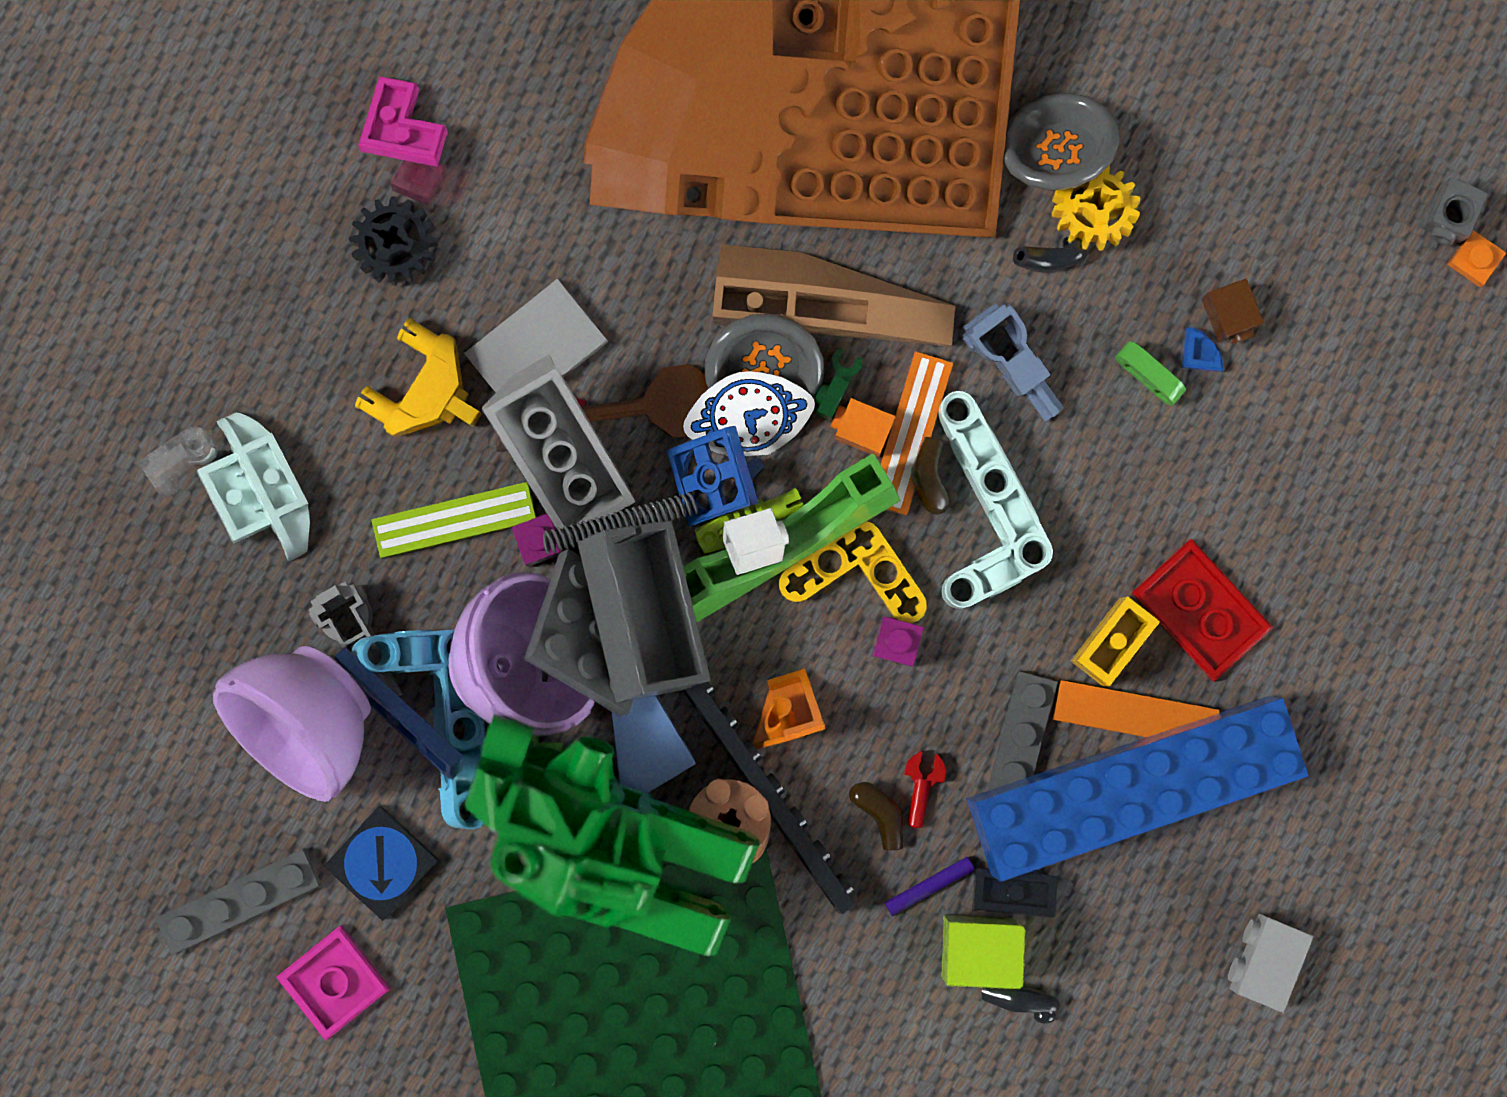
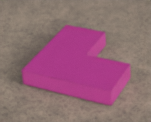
[358,76,448,167]

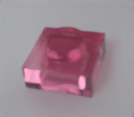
[390,160,446,205]

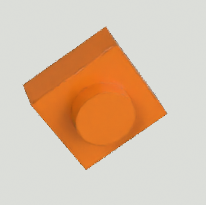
[1447,230,1506,287]

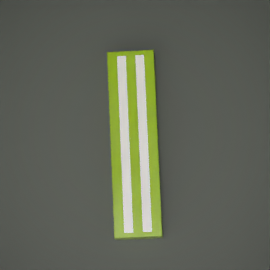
[371,482,537,559]

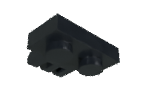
[972,868,1058,918]

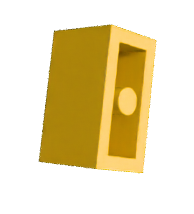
[1071,596,1160,686]

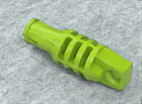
[694,488,804,554]

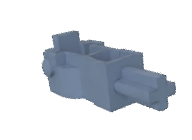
[963,303,1064,421]

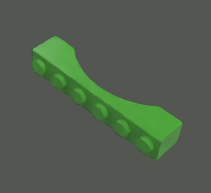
[683,453,901,622]

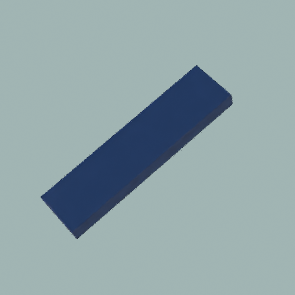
[334,647,464,780]

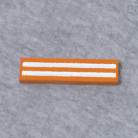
[881,351,953,516]

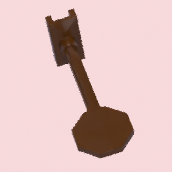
[496,364,709,452]

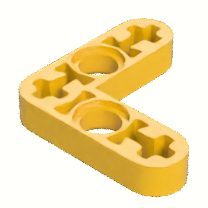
[779,521,927,624]

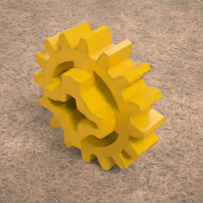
[1052,166,1140,251]

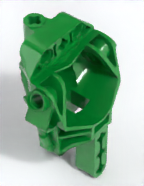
[465,714,760,956]

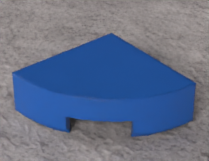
[1182,327,1224,372]

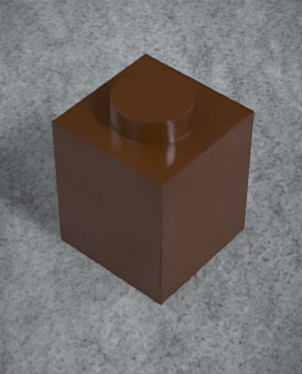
[1201,278,1264,345]

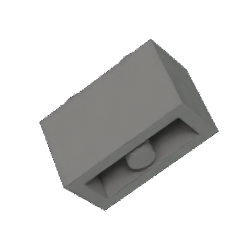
[1228,914,1314,1013]

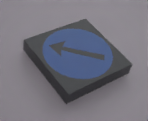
[324,805,439,921]

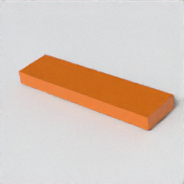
[1052,680,1219,737]

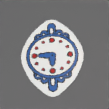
[683,371,815,456]

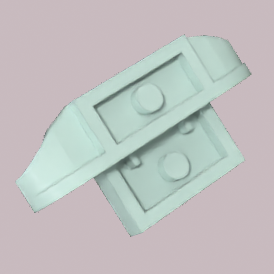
[197,412,310,562]

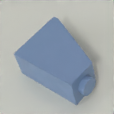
[612,695,697,793]

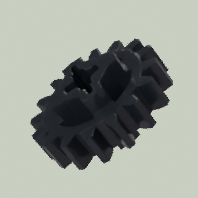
[349,196,438,286]

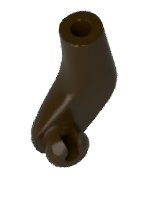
[911,437,950,515]
[849,782,903,851]

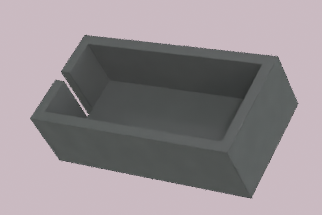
[578,520,711,703]

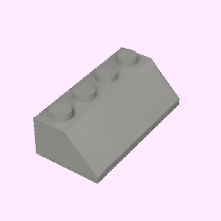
[482,354,635,541]

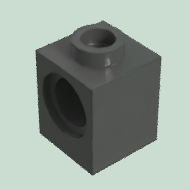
[1421,177,1488,245]

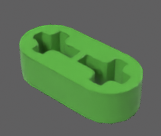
[1115,341,1186,406]

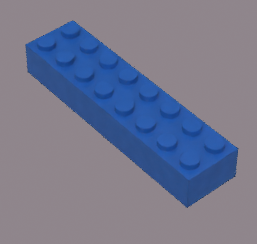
[966,696,1308,881]

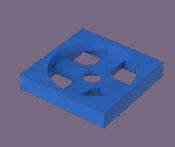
[666,426,758,527]

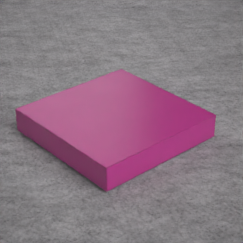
[276,925,391,1041]

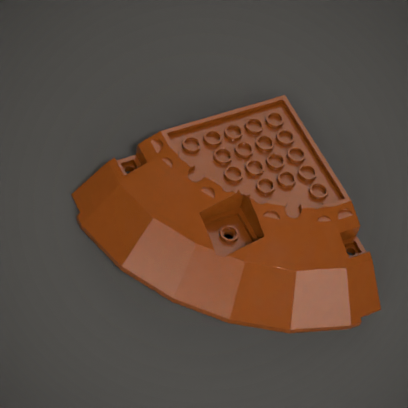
[583,0,1020,238]

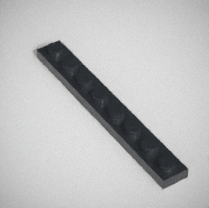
[682,681,855,915]

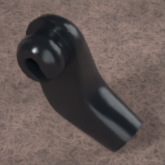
[1013,237,1087,273]
[982,987,1060,1024]

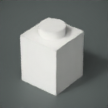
[723,508,789,575]

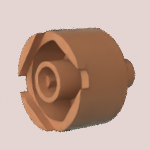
[689,779,771,863]

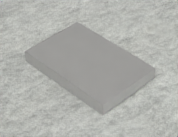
[464,279,608,392]

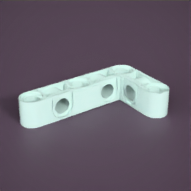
[938,391,1053,609]

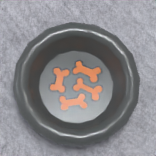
[1003,93,1120,191]
[705,314,824,399]

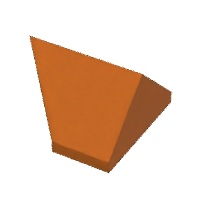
[752,669,825,749]

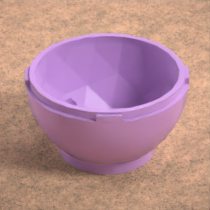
[449,572,595,736]
[213,646,371,802]

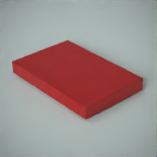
[1131,538,1273,682]

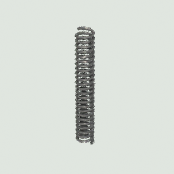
[543,492,698,555]

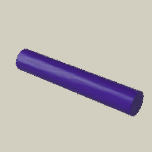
[884,857,975,917]

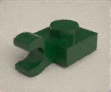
[814,348,862,422]

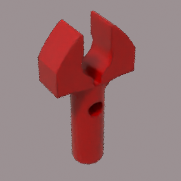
[904,751,946,828]

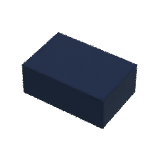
[747,456,765,479]

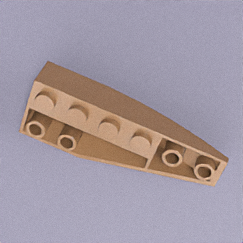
[713,245,955,347]

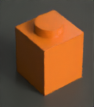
[831,398,896,457]

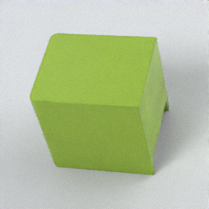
[941,915,1025,989]

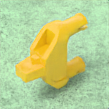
[355,318,482,437]

